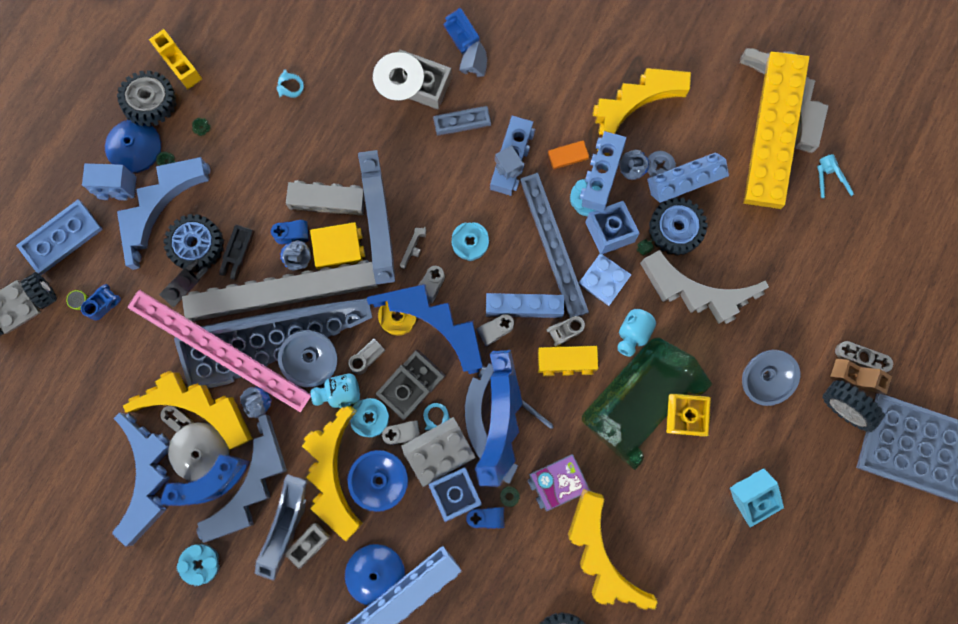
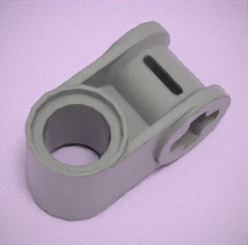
[419,266,445,304]
[476,314,514,346]
[547,316,585,347]
[382,421,420,445]

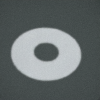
[373,52,424,100]

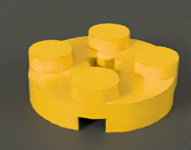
[378,301,417,336]

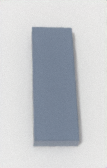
[433,106,491,136]

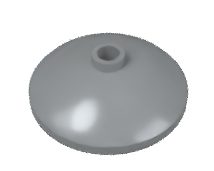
[168,422,229,481]

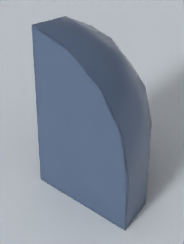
[459,41,487,77]

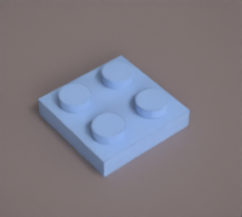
[578,254,631,306]

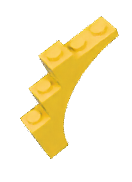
[593,68,691,156]
[123,371,253,449]
[302,406,363,541]
[568,489,657,609]

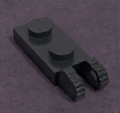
[219,225,255,280]
[159,259,208,308]

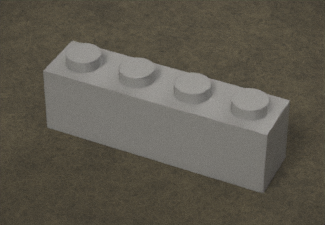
[286,181,365,215]

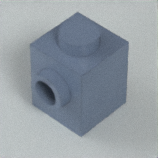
[495,145,523,179]

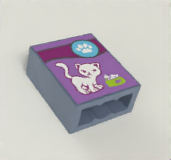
[527,454,590,511]

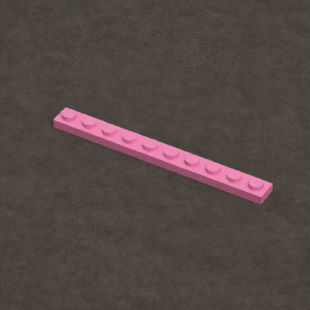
[127,290,311,412]

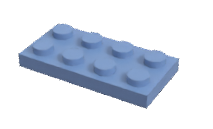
[16,199,103,275]

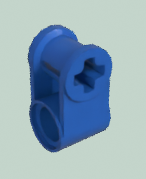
[271,220,309,244]
[81,284,121,320]
[466,507,505,528]

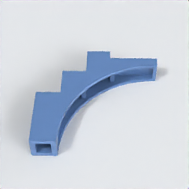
[112,413,170,547]

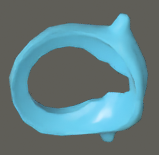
[277,70,304,98]
[423,403,451,430]

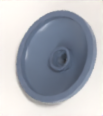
[278,330,337,387]
[742,350,800,406]

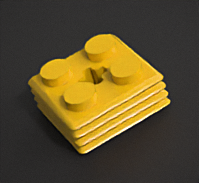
[667,394,711,436]

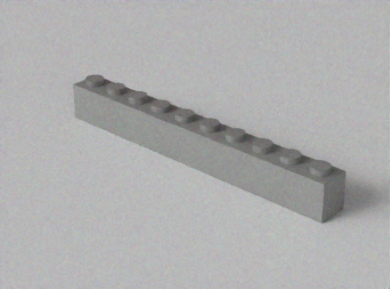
[182,260,378,322]

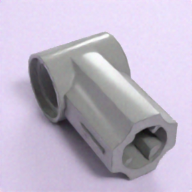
[349,338,385,375]

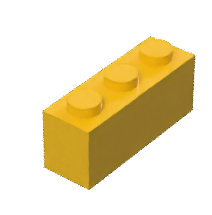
[538,346,598,376]

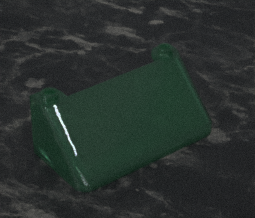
[582,338,712,470]

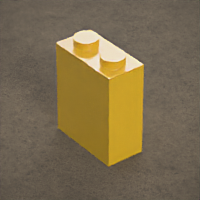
[310,222,365,271]

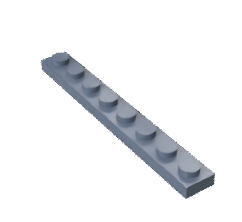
[520,173,589,318]

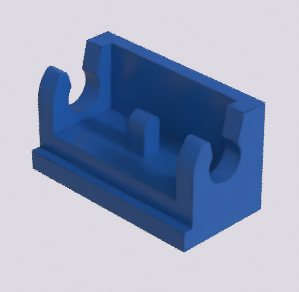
[444,8,479,55]

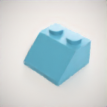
[730,468,784,527]

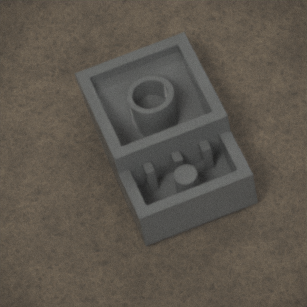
[376,350,447,420]

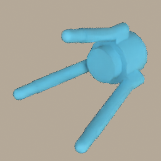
[817,155,854,198]

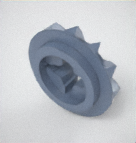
[647,151,676,177]

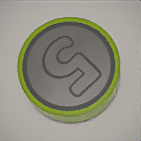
[66,290,88,310]

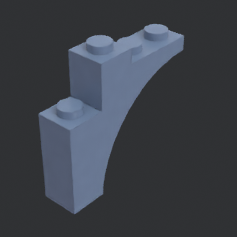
[255,475,307,580]

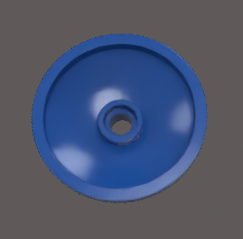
[105,120,162,173]
[348,451,408,511]
[345,544,405,606]

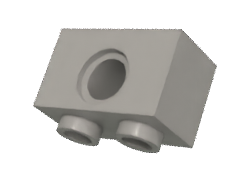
[285,523,331,568]

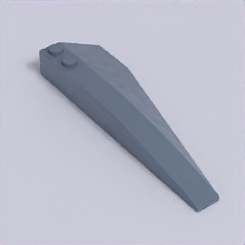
[174,299,372,388]

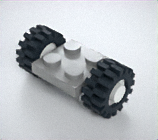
[0,272,57,336]

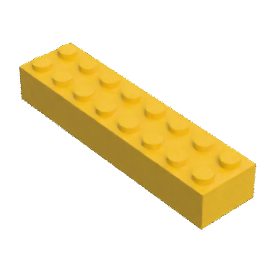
[743,52,810,209]

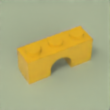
[149,29,202,90]

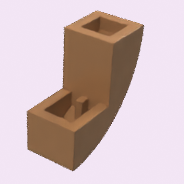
[830,359,892,395]

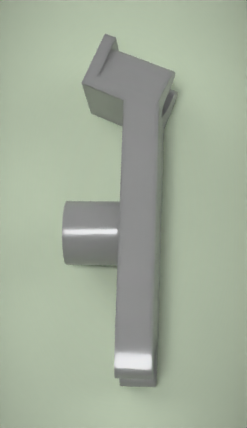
[400,227,426,269]

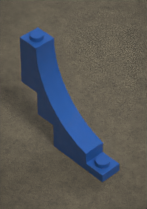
[367,284,483,374]
[476,350,523,486]

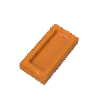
[548,140,589,170]

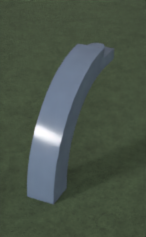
[465,363,518,484]

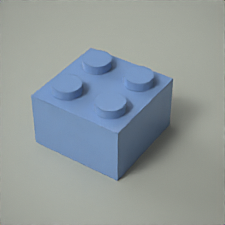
[82,163,137,200]
[585,201,640,254]
[428,468,482,522]

